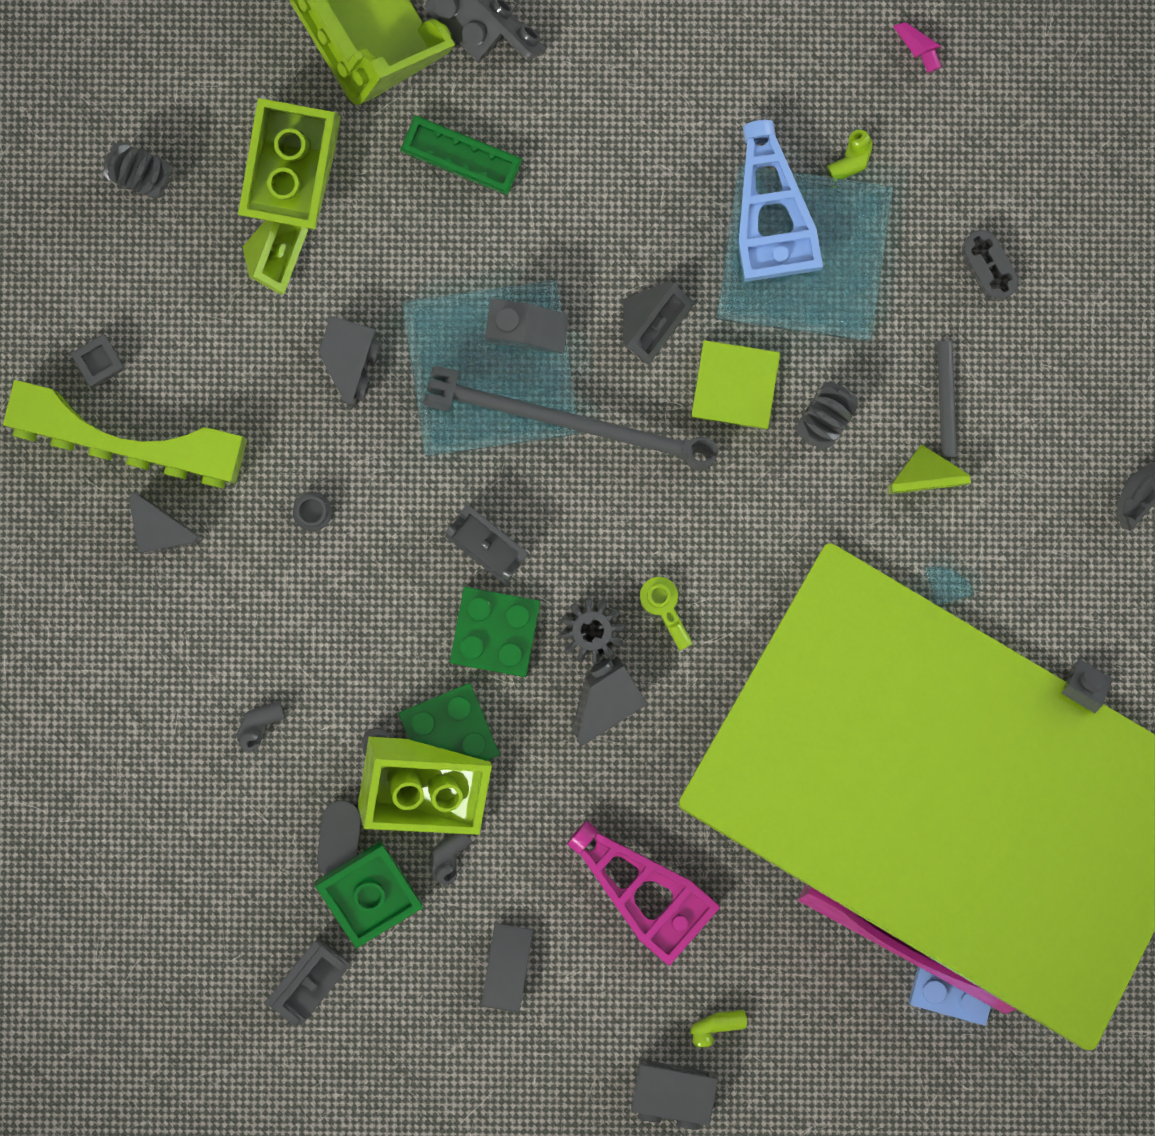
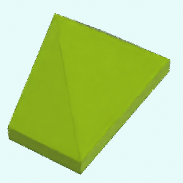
[243,220,309,295]
[888,444,971,495]

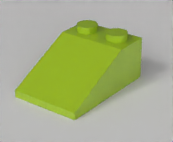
[238,98,341,230]
[358,737,492,835]

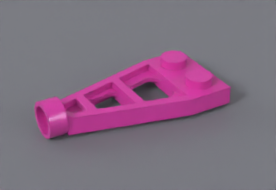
[566,821,720,966]

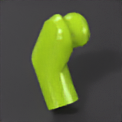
[826,129,873,183]
[690,1010,747,1047]

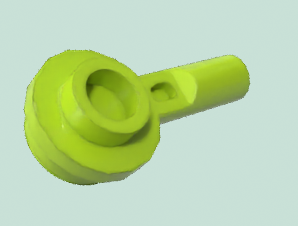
[639,576,693,651]

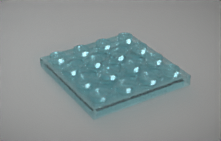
[716,165,893,342]
[403,279,579,457]

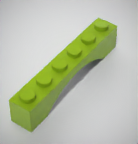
[3,380,247,489]

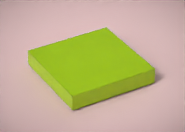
[691,340,780,430]

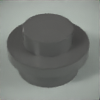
[293,492,332,531]

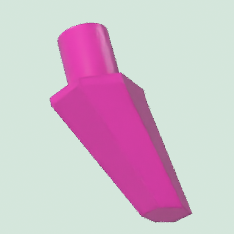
[893,22,942,74]

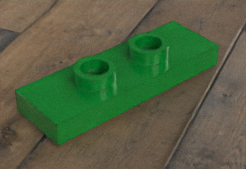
[400,115,523,196]

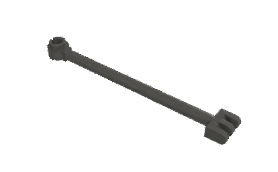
[423,366,718,471]

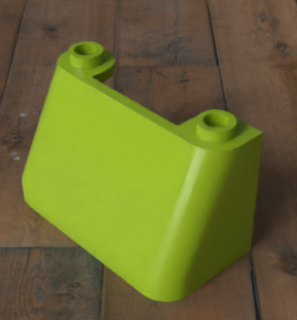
[289,0,455,105]

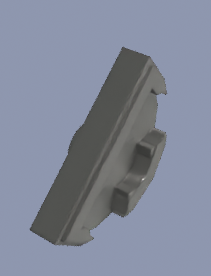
[1117,462,1155,531]

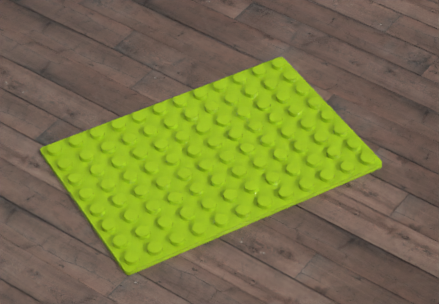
[678,543,1155,1051]

